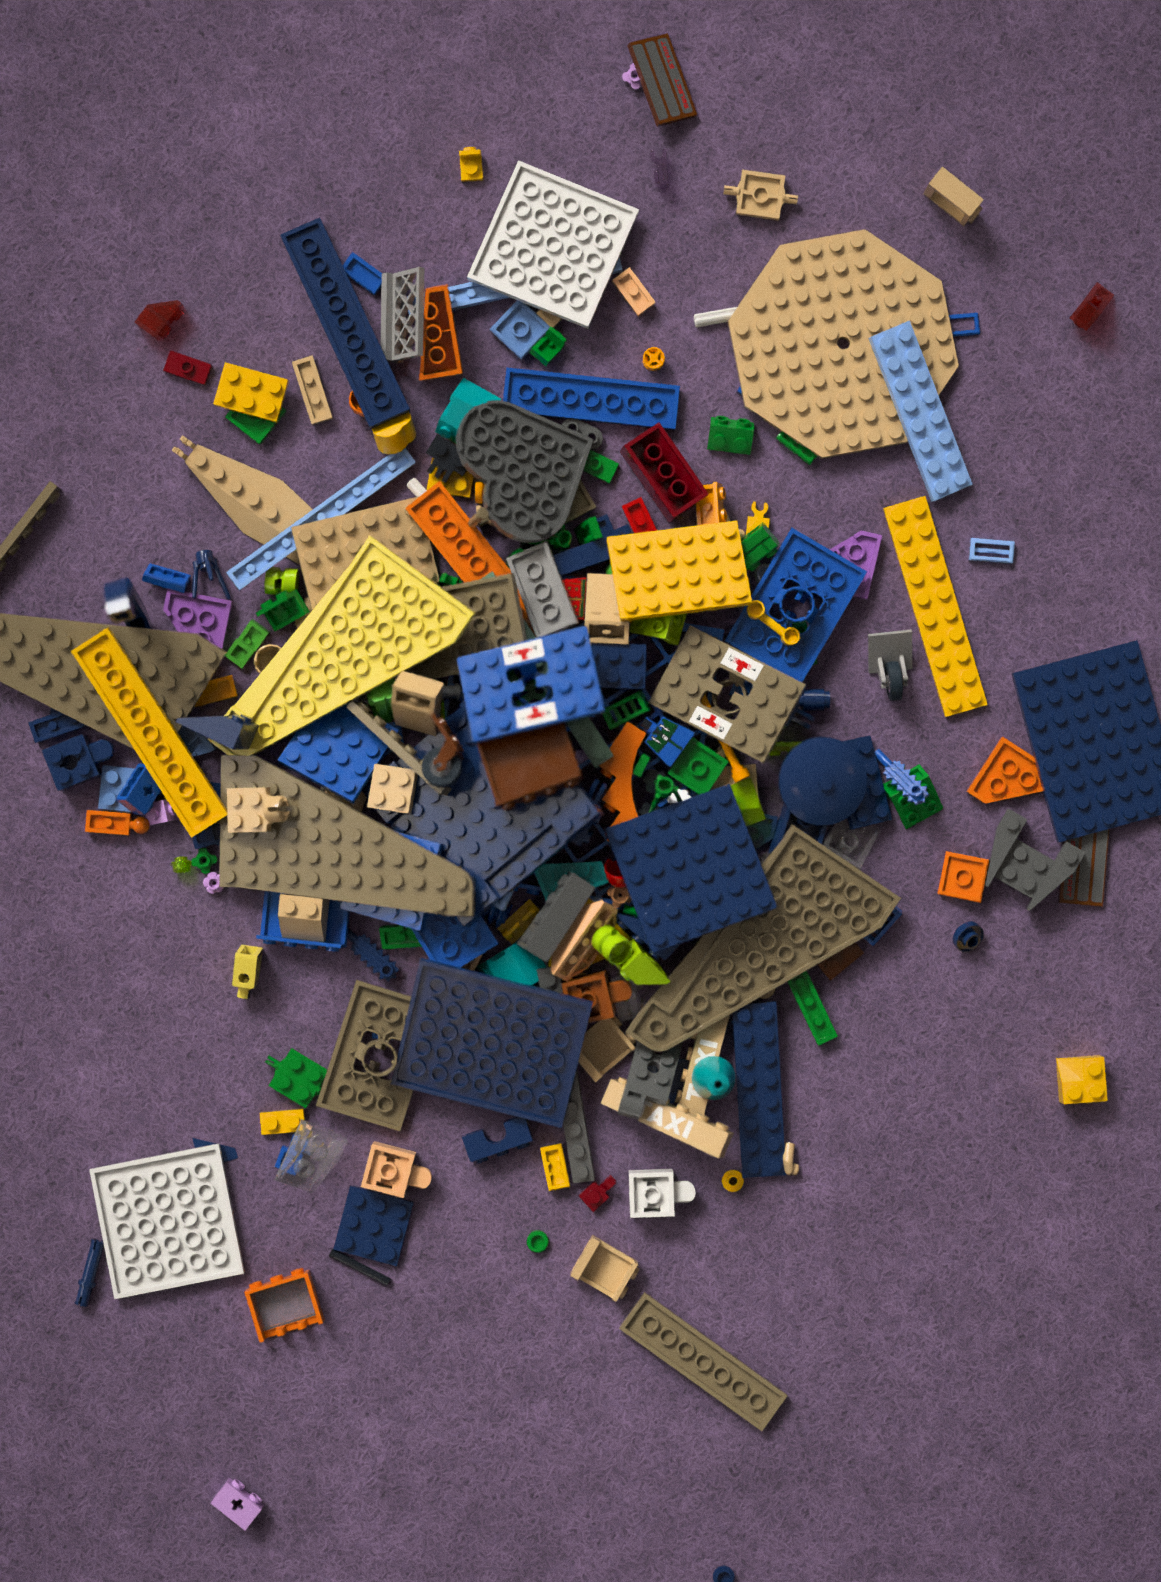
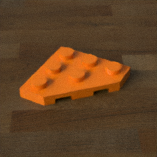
[966,737,1043,804]

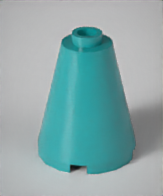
[692,1056,736,1100]

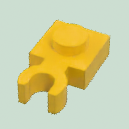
[746,502,770,535]

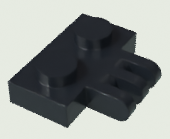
[426,434,467,483]

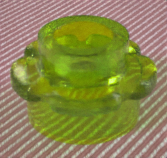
[170,856,192,873]

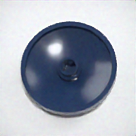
[778,737,867,825]

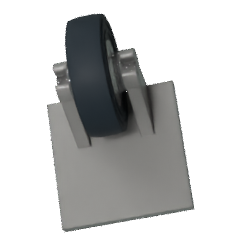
[868,630,912,701]

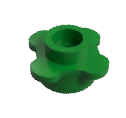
[191,848,217,874]

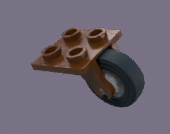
[421,713,465,787]

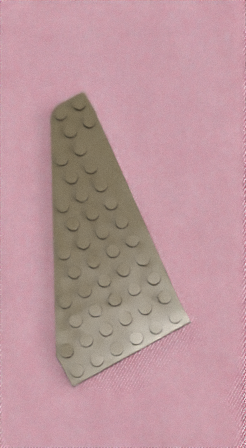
[219,755,475,916]

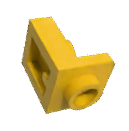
[459,147,483,182]

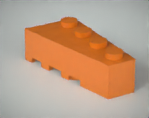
[419,284,463,380]

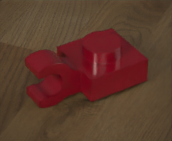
[579,1174,616,1212]

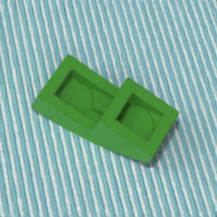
[225,619,270,669]

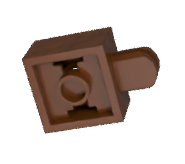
[561,970,633,1023]

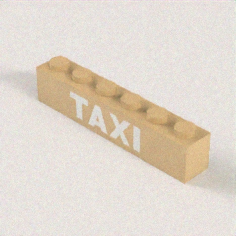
[675,1014,730,1115]
[601,1077,734,1158]

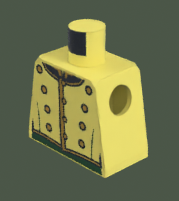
[232,945,263,999]

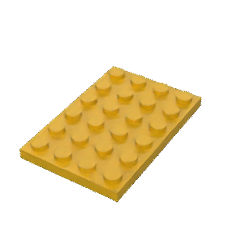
[606,521,752,622]

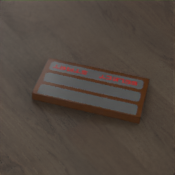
[627,33,697,127]
[1058,829,1109,907]

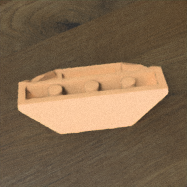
[551,900,618,982]

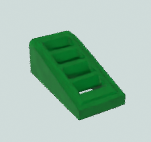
[602,690,651,730]

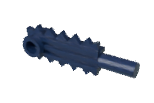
[347,928,400,982]

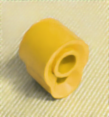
[372,412,416,454]

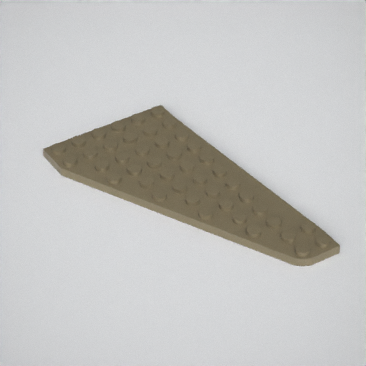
[0,613,227,749]
[626,825,901,1051]

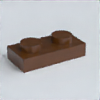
[817,942,864,981]

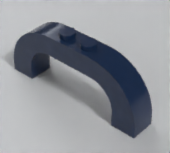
[104,577,153,629]

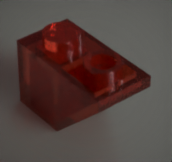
[134,300,184,341]

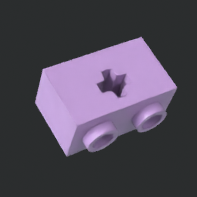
[211,1478,264,1530]

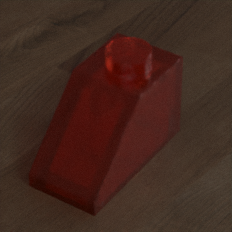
[1070,282,1114,331]

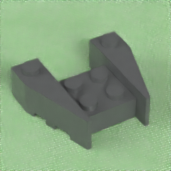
[985,809,1086,911]

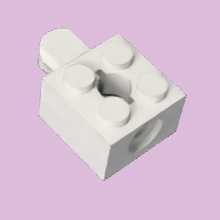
[629,1169,696,1218]

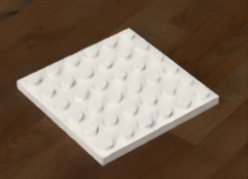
[467,161,639,329]
[90,1143,245,1299]

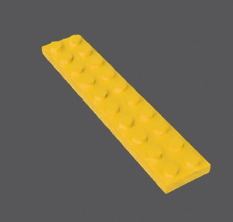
[883,496,988,717]
[71,627,227,838]

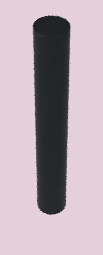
[329,1248,391,1286]

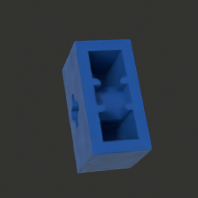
[115,763,162,815]

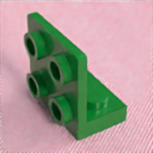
[883,764,943,829]

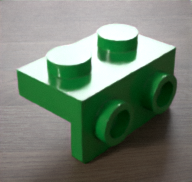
[707,416,754,455]
[256,589,310,631]

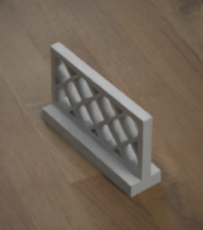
[381,267,424,363]

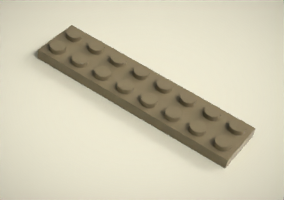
[619,1292,788,1431]

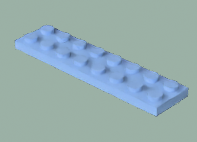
[868,321,972,501]

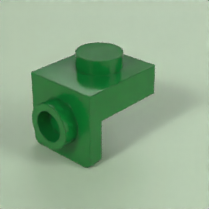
[529,327,567,366]

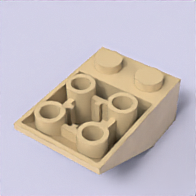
[585,573,630,644]
[391,671,444,737]

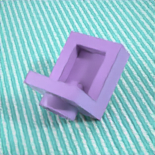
[145,799,179,826]

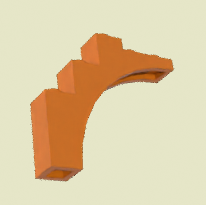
[599,722,646,841]

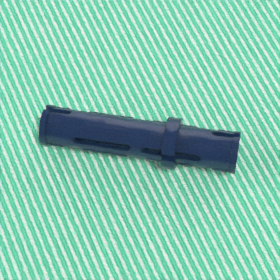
[74,1239,104,1307]

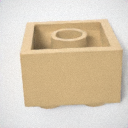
[278,894,330,942]

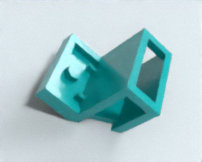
[435,378,501,444]
[477,941,546,985]

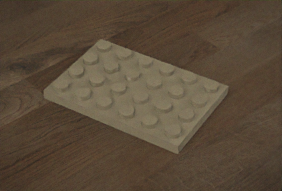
[406,573,527,679]

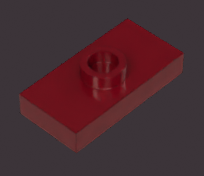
[163,350,212,386]

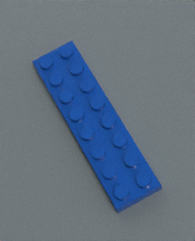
[503,367,680,430]

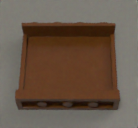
[477,722,583,811]

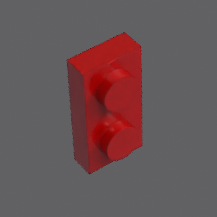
[621,497,657,534]

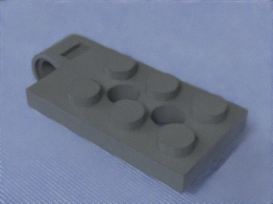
[617,1041,683,1121]

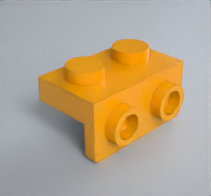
[696,482,727,526]

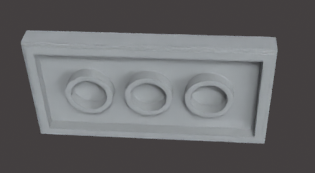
[506,541,579,638]

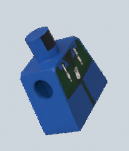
[639,717,694,768]

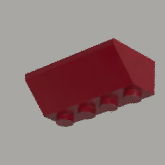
[620,422,709,523]

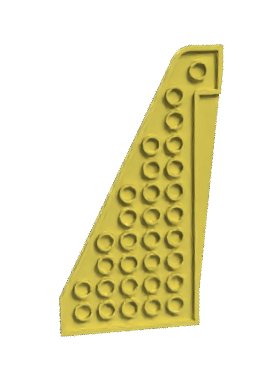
[207,536,476,756]

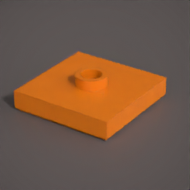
[938,851,990,903]

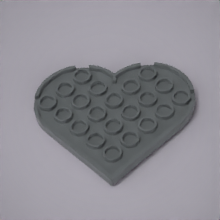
[456,400,594,543]

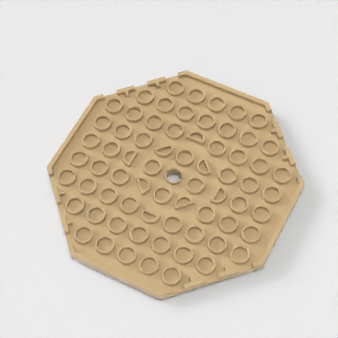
[728,229,959,459]

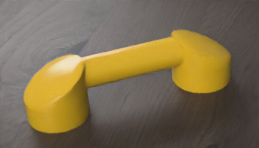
[747,600,800,646]

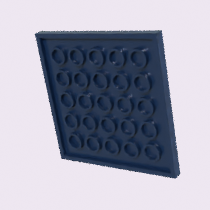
[605,784,777,954]

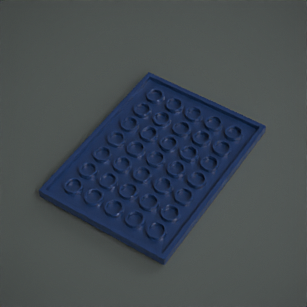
[1011,640,1161,843]
[391,958,593,1128]

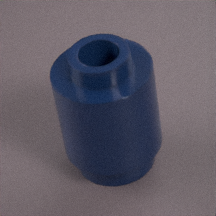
[798,689,830,711]

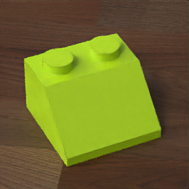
[616,937,670,985]

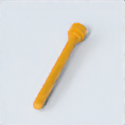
[701,695,750,783]

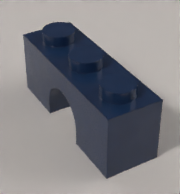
[462,1116,533,1164]

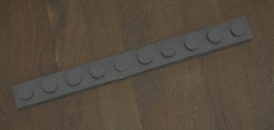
[537,967,596,1183]

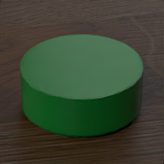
[527,1230,549,1253]

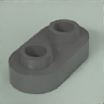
[562,418,603,450]

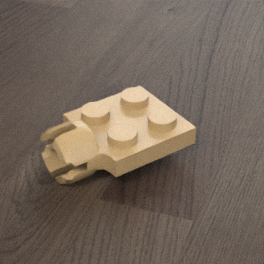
[227,787,290,833]

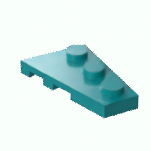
[535,861,608,900]

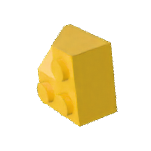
[1056,1055,1108,1104]

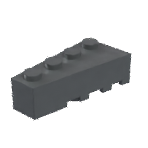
[516,872,595,962]

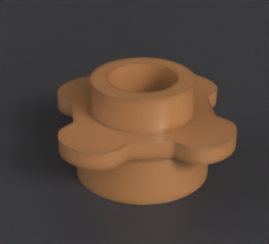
[607,887,631,908]

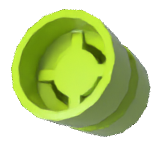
[264,566,299,595]
[591,925,633,965]

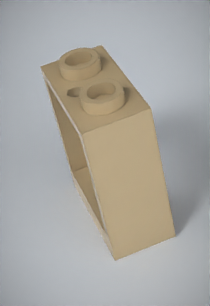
[923,167,984,226]

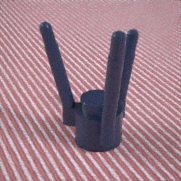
[192,550,231,600]

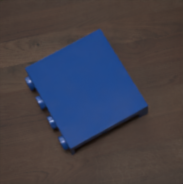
[256,891,350,952]

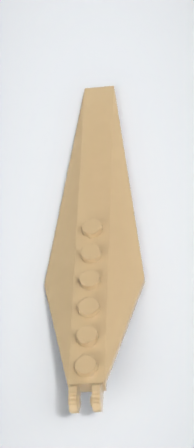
[172,435,313,565]

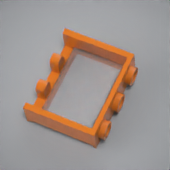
[244,1268,325,1343]

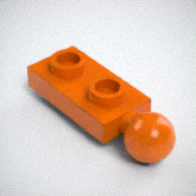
[85,810,150,835]

